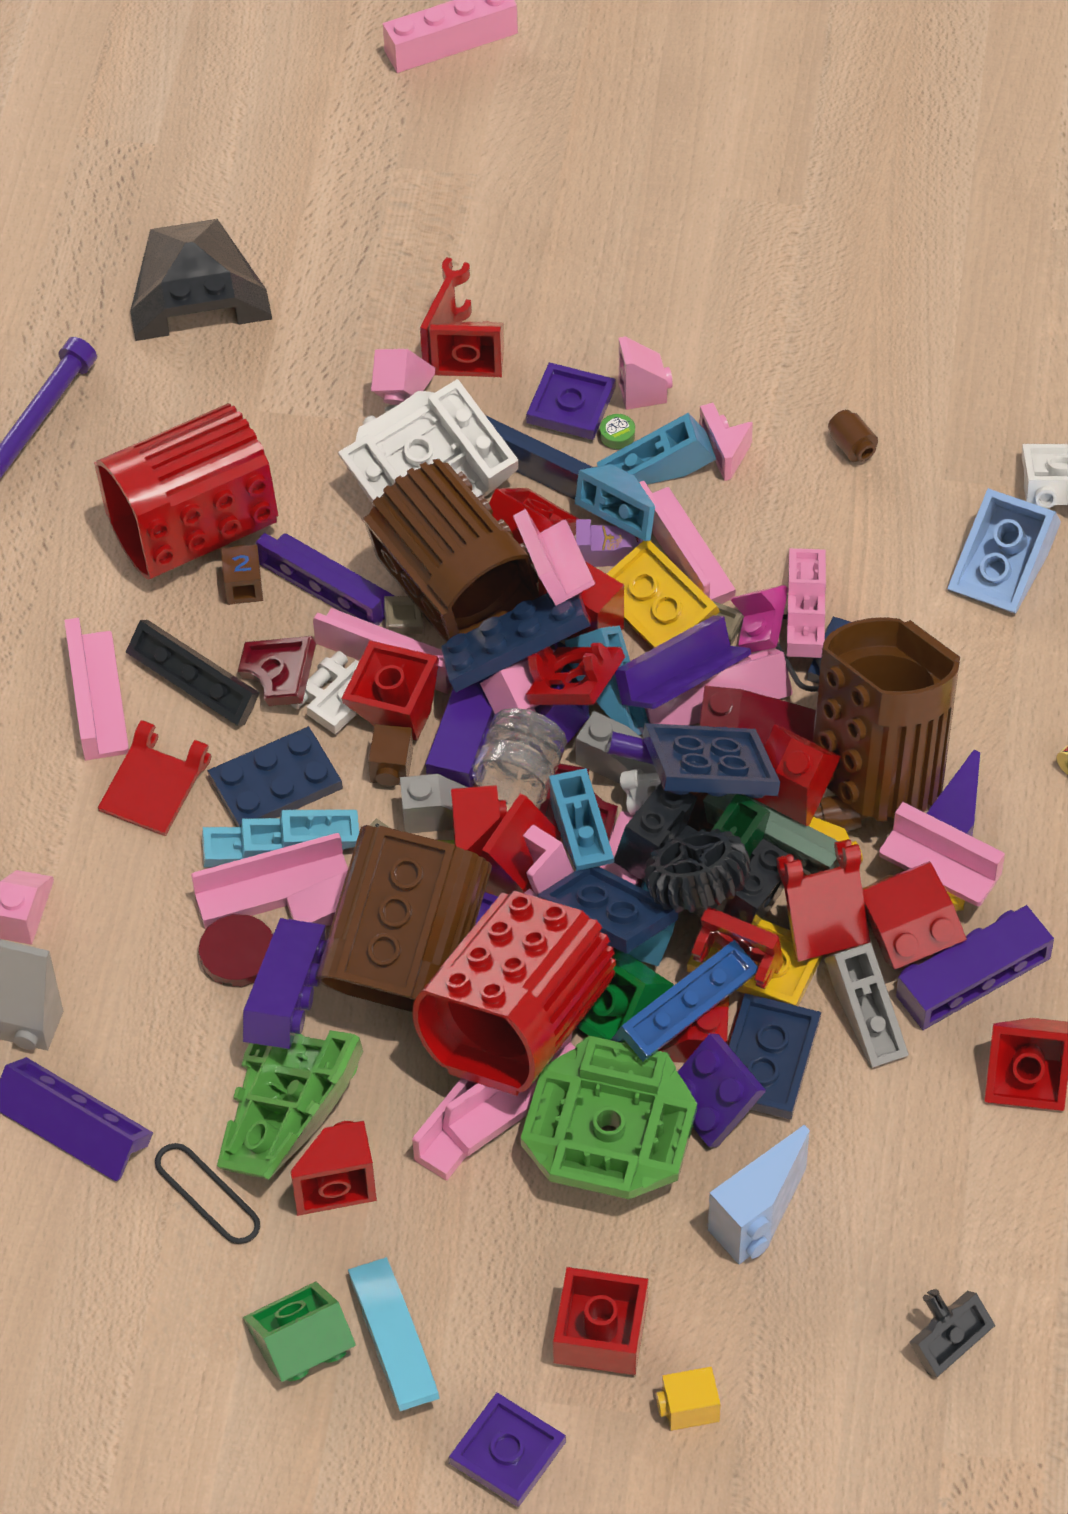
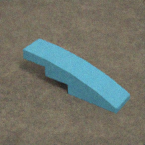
[202,810,359,867]
[348,1257,440,1411]

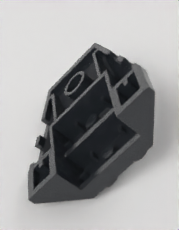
[130,219,272,341]

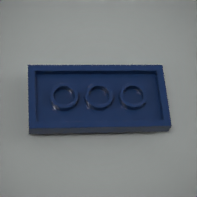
[441,592,591,692]

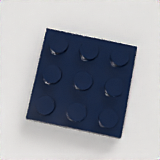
[643,723,780,798]

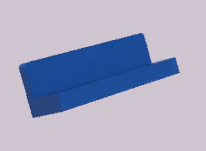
[611,939,758,1062]

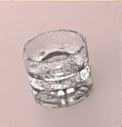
[472,708,567,806]

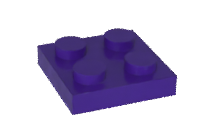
[526,362,616,440]
[677,1033,766,1147]
[449,1392,566,1508]

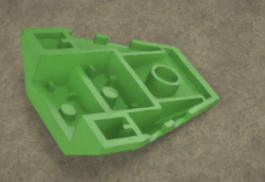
[217,1030,364,1180]

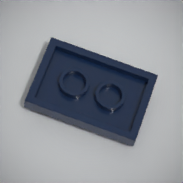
[207,726,343,827]
[537,866,678,954]
[729,993,821,1120]

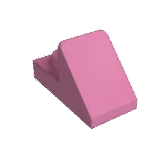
[699,403,753,481]

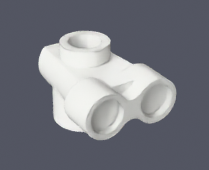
[620,769,661,816]

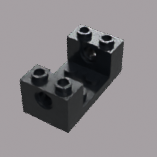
[614,783,796,926]

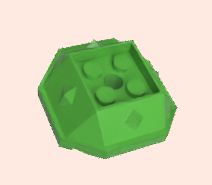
[521,1036,697,1199]

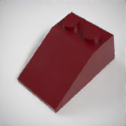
[700,685,816,746]

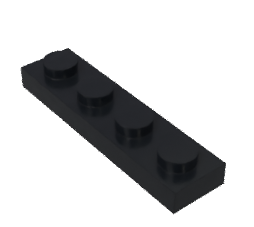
[126,620,260,726]

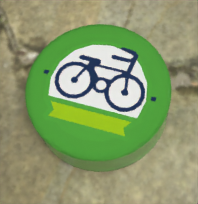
[600,414,635,449]

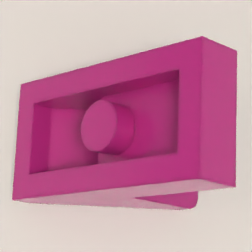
[731,585,788,653]

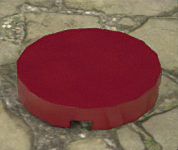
[198,914,273,987]

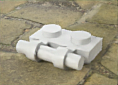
[291,651,359,734]

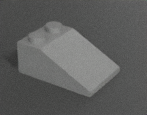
[0,939,64,1051]

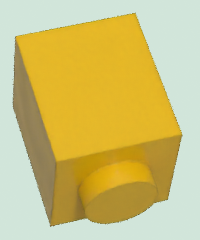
[656,1366,721,1431]

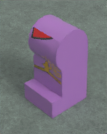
[576,519,643,567]

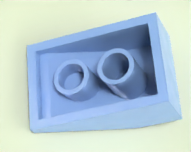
[947,488,1061,614]
[708,1125,810,1264]

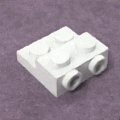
[1022,444,1068,509]

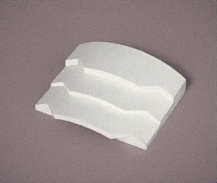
[338,379,519,504]

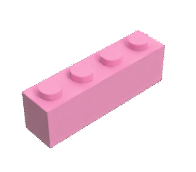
[383,0,518,73]

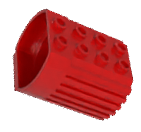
[94,403,279,580]
[413,891,616,1096]

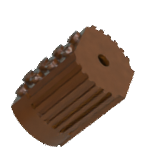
[363,459,539,643]
[813,617,960,821]
[315,825,492,1012]

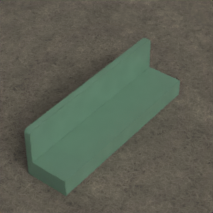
[703,794,840,875]

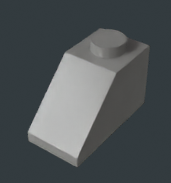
[400,774,468,833]

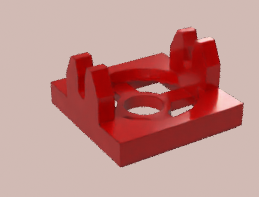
[525,643,625,705]
[691,907,784,989]

